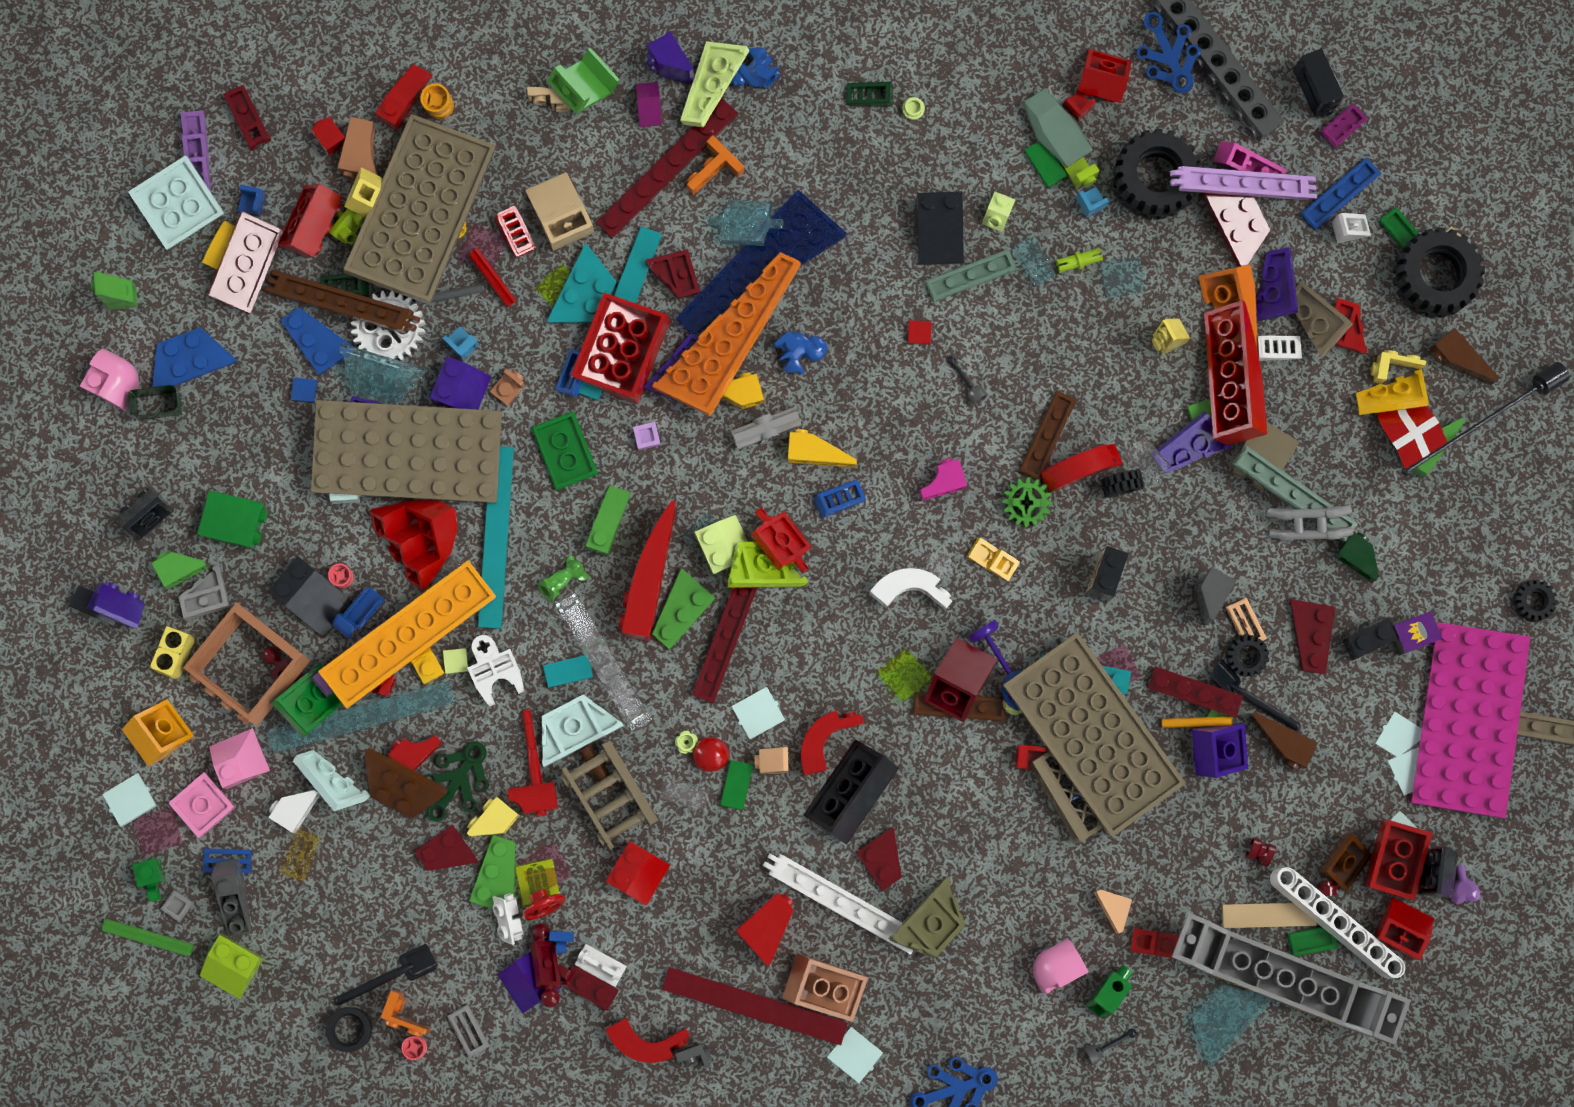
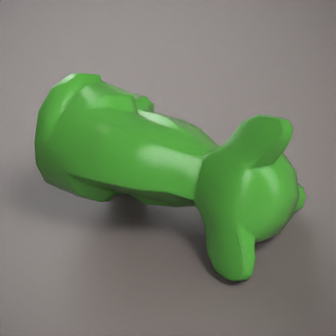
[538,555,589,602]

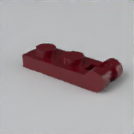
[223,84,271,151]

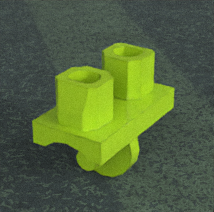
[329,208,368,245]

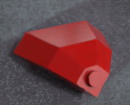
[369,500,458,590]

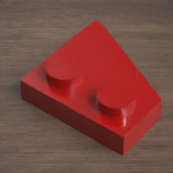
[1334,298,1367,355]

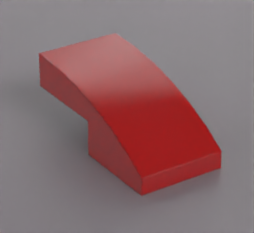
[1131,928,1179,958]

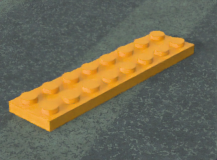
[318,560,496,709]

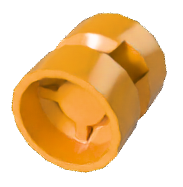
[421,83,454,119]

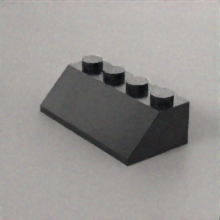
[803,739,899,845]

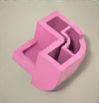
[80,349,139,412]
[1033,938,1089,994]

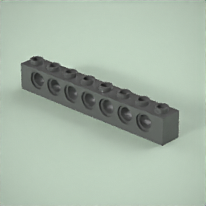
[1152,0,1284,142]

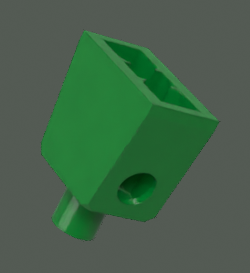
[1084,965,1133,1019]

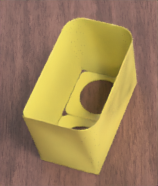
[150,626,194,679]

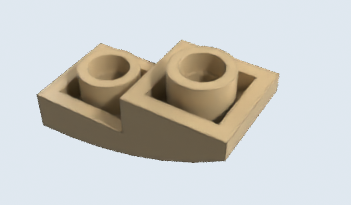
[527,87,570,112]

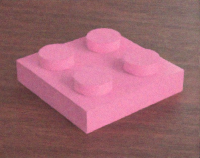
[169,772,236,838]

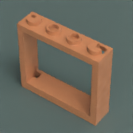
[183,602,311,726]

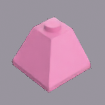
[209,728,270,789]

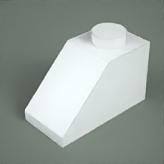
[269,790,320,833]

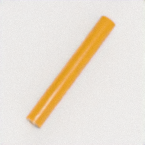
[1162,716,1232,728]

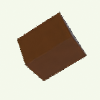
[1317,832,1372,892]

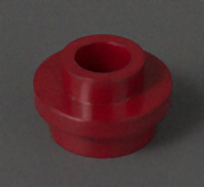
[1315,880,1338,896]

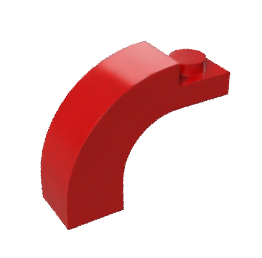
[1040,443,1123,492]
[801,710,864,776]
[605,1017,690,1063]

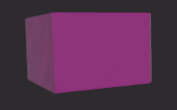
[636,82,662,127]

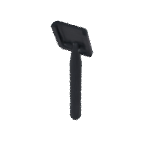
[1210,659,1301,731]
[334,944,438,1006]

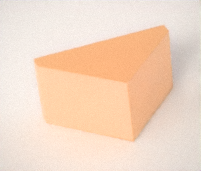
[1094,890,1132,934]

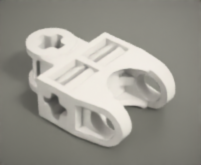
[467,635,524,707]

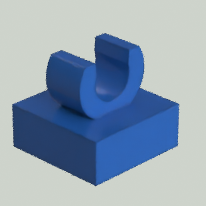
[549,931,574,954]

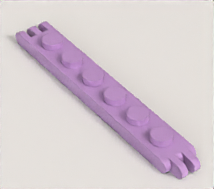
[1170,166,1317,200]

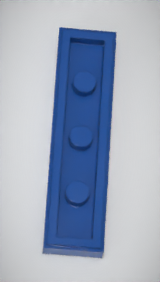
[1300,157,1381,231]

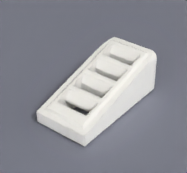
[1257,336,1302,361]

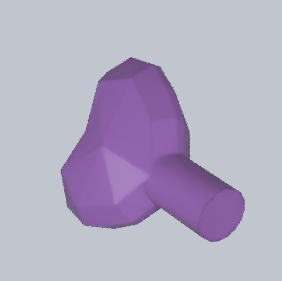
[1451,865,1480,904]

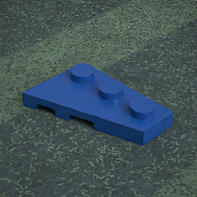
[280,307,357,376]

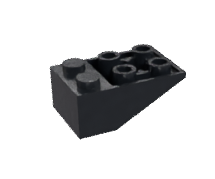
[1418,846,1458,899]

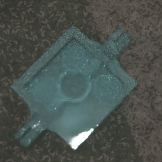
[708,200,783,246]

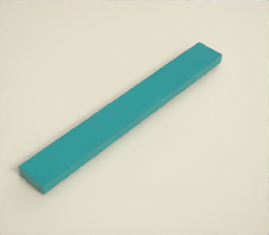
[578,226,662,401]
[478,446,514,629]

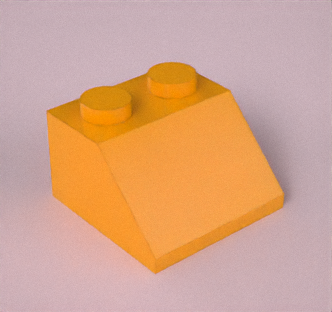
[122,699,194,767]

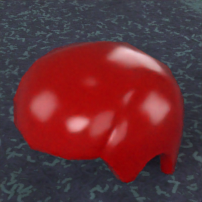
[692,737,730,772]

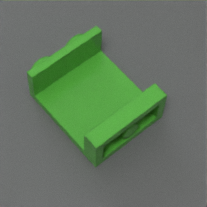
[547,48,620,114]

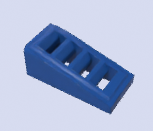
[814,479,866,519]

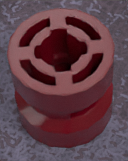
[1245,837,1276,867]

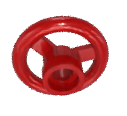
[522,889,566,920]

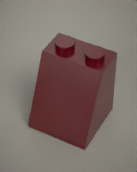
[923,638,997,723]

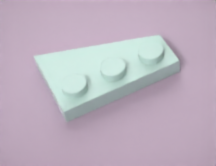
[293,750,370,811]

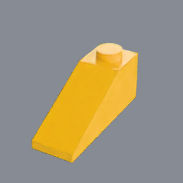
[788,429,857,468]

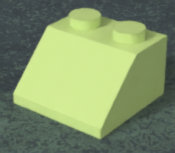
[694,515,748,575]

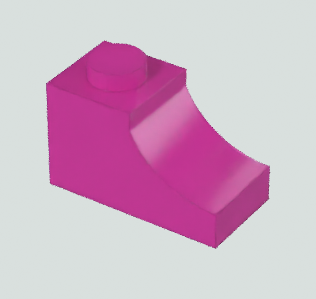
[919,458,967,501]

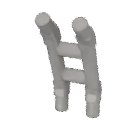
[1268,505,1353,541]

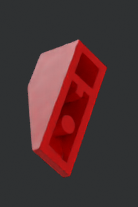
[375,64,433,131]

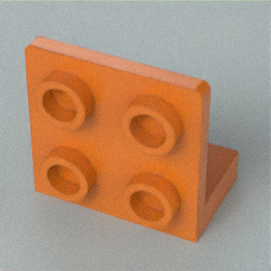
[381,990,431,1037]

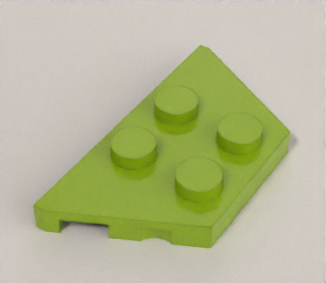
[727,542,808,588]

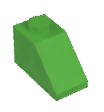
[152,552,209,590]

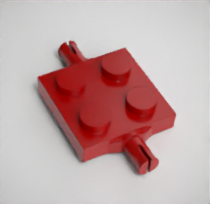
[751,507,812,574]

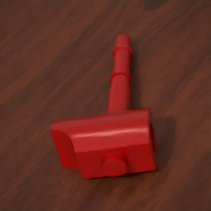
[508,710,559,817]

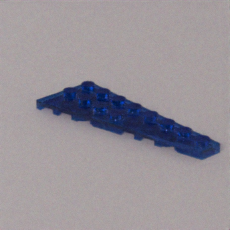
[676,190,847,334]

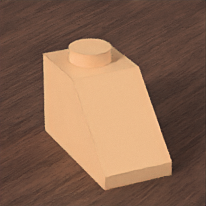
[755,747,788,774]

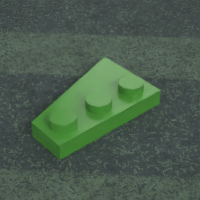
[652,568,716,650]
[470,835,516,916]

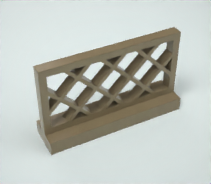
[1029,752,1103,843]

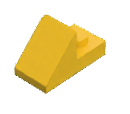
[411,647,445,685]

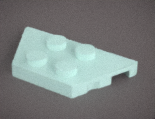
[542,695,624,768]

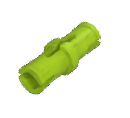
[1055,247,1103,273]

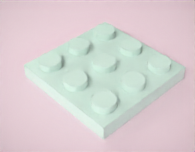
[128,155,225,250]

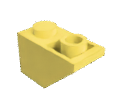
[344,167,382,217]
[467,797,520,837]

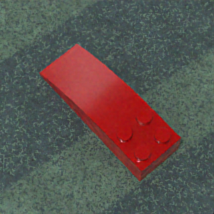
[1204,300,1267,446]
[618,501,676,642]

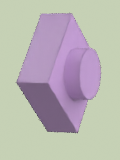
[633,422,660,450]

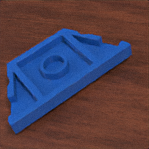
[152,327,237,387]

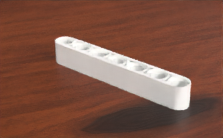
[1270,867,1405,978]

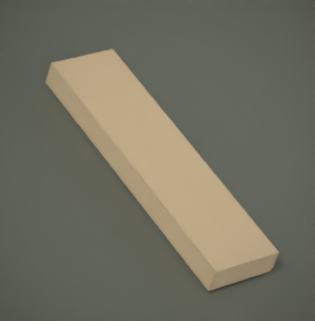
[1221,903,1316,928]

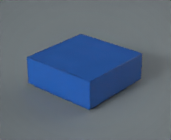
[291,378,318,403]

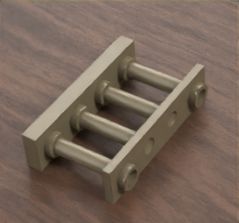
[560,739,658,850]

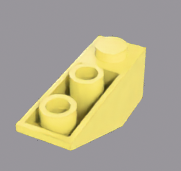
[1152,319,1190,355]

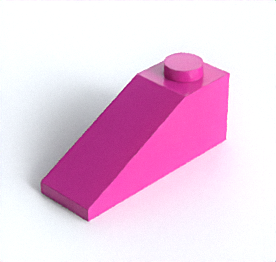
[1212,141,1287,174]

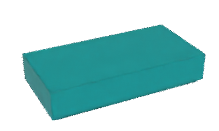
[543,655,594,688]

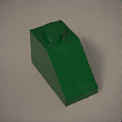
[1334,532,1379,583]

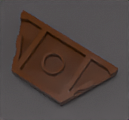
[365,748,449,818]

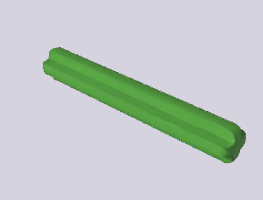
[102,919,194,956]

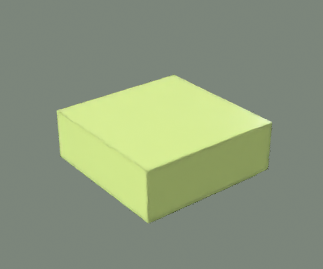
[443,648,469,674]

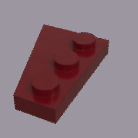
[1289,599,1336,675]

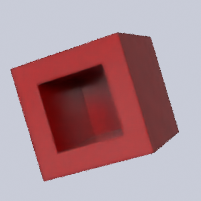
[311,116,345,156]

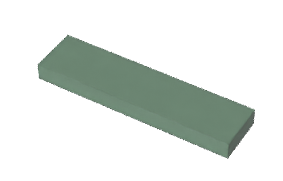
[925,249,1017,302]

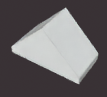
[1332,213,1371,243]

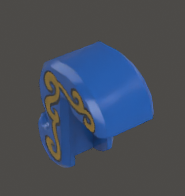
[333,587,385,639]

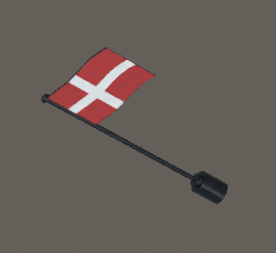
[1377,362,1569,476]

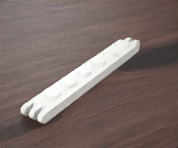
[763,853,913,954]

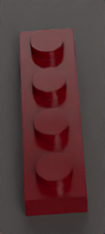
[1148,666,1244,718]

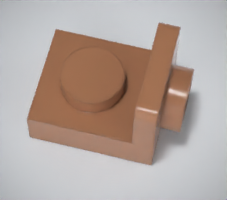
[490,368,525,407]

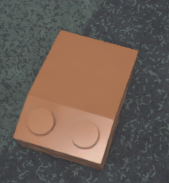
[782,953,868,1022]

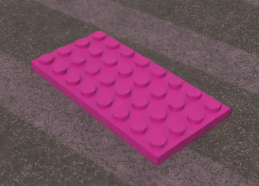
[1411,622,1531,819]

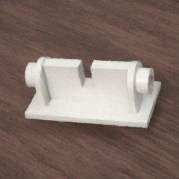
[493,893,523,945]
[574,944,627,987]

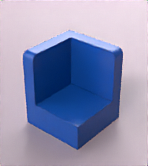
[238,185,266,217]

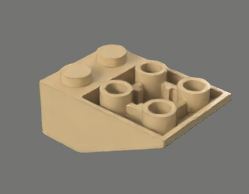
[525,172,594,251]

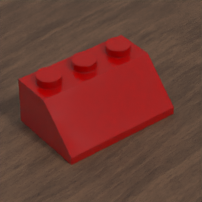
[278,184,343,258]

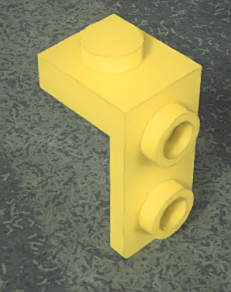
[1371,350,1426,384]

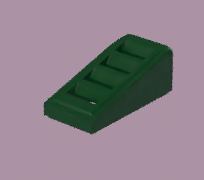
[846,81,894,107]
[320,274,369,297]

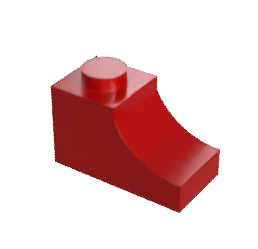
[388,735,443,771]

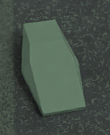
[1023,89,1093,168]

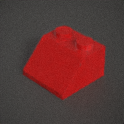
[1078,49,1132,103]
[606,841,670,906]

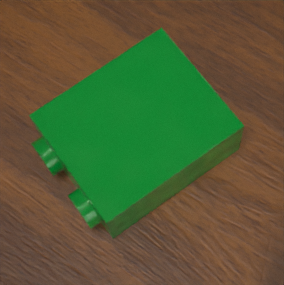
[197,490,268,550]

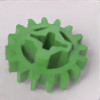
[1003,477,1053,527]

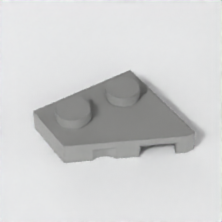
[179,565,230,620]

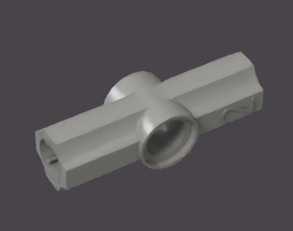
[731,407,802,450]

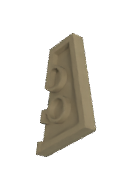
[1295,281,1353,358]

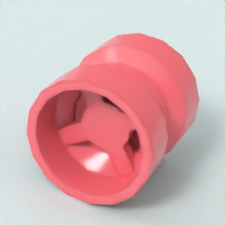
[328,564,354,589]
[401,1036,427,1060]

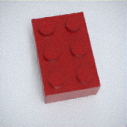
[1363,820,1433,900]

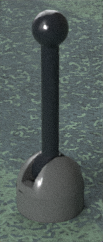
[947,356,988,405]
[1083,1029,1137,1066]

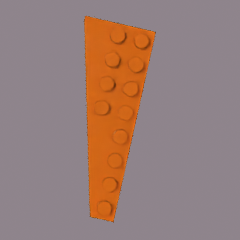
[652,252,801,416]

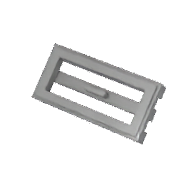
[447,1005,490,1058]

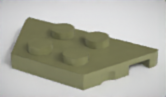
[888,877,965,958]

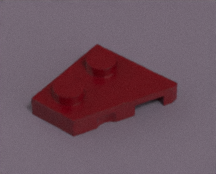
[645,249,701,299]
[414,824,478,871]
[856,827,902,891]

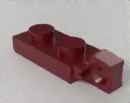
[558,964,619,1011]

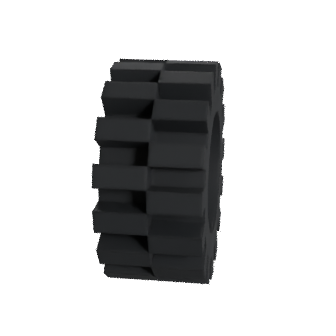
[1100,469,1145,498]
[1512,579,1558,622]
[1225,634,1270,677]

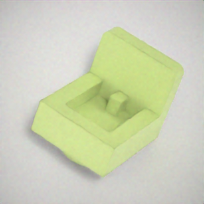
[982,192,1015,232]

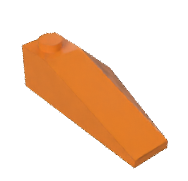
[1198,264,1258,351]

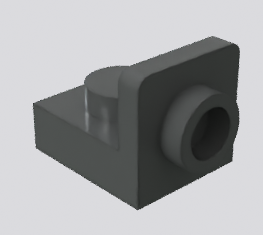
[675,1043,712,1068]

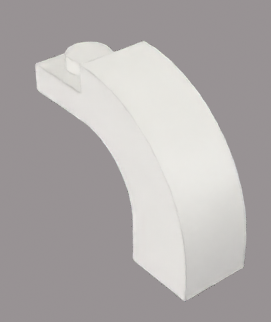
[869,568,952,610]

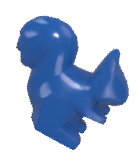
[730,47,780,88]
[772,330,827,374]

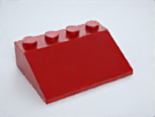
[571,293,671,404]

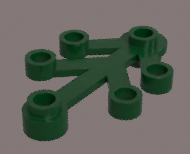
[425,741,490,822]

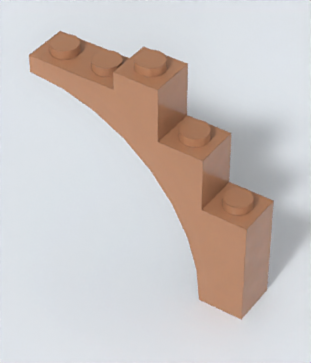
[338,117,377,180]

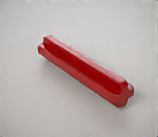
[468,248,516,307]

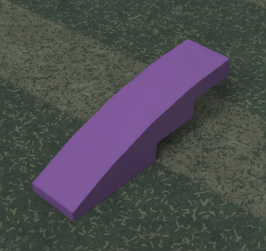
[180,110,211,191]

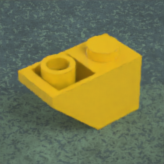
[722,372,764,409]

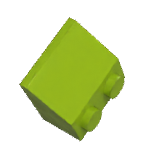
[200,935,264,999]

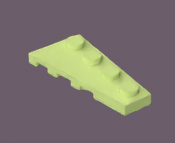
[680,41,749,127]

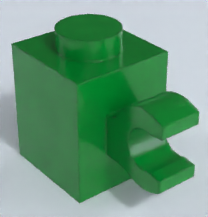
[132,858,166,902]

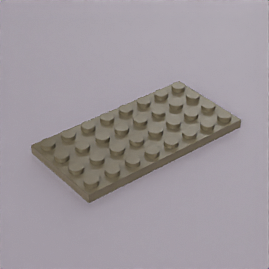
[343,114,496,305]
[311,400,502,503]
[1002,632,1186,838]

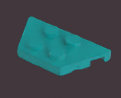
[547,244,617,324]

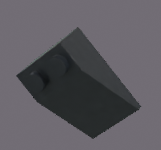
[915,191,964,265]
[117,487,174,541]
[268,556,353,638]

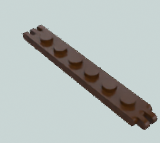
[263,270,420,333]

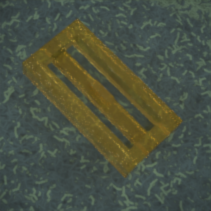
[282,830,321,882]

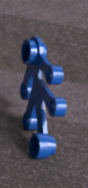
[1137,12,1201,93]
[910,1057,998,1107]

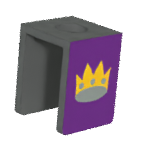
[1393,611,1442,656]

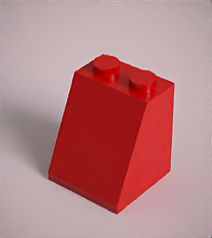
[736,893,794,966]

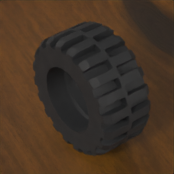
[1112,129,1202,220]
[1392,228,1485,318]

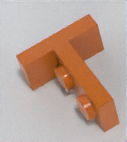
[687,135,745,196]

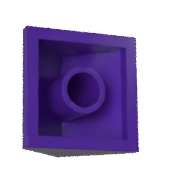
[497,952,562,1013]

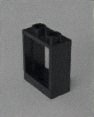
[1293,48,1344,118]

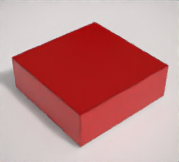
[908,320,932,345]

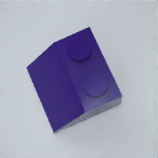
[646,31,694,84]
[430,356,491,410]
[87,581,145,629]
[1192,723,1248,778]

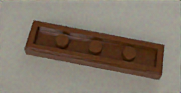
[1019,390,1077,480]
[913,692,1006,721]

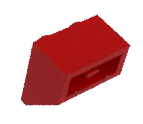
[1373,897,1434,960]

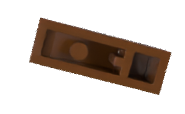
[1430,327,1500,385]
[1250,712,1318,770]

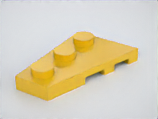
[1356,369,1428,415]

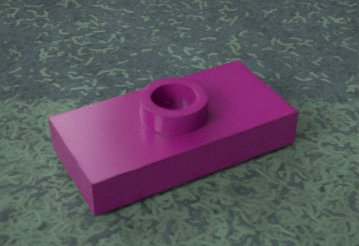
[1319,103,1368,149]

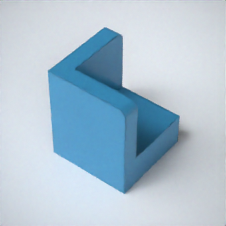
[1076,187,1109,218]
[442,327,479,360]

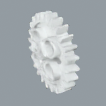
[351,291,426,365]

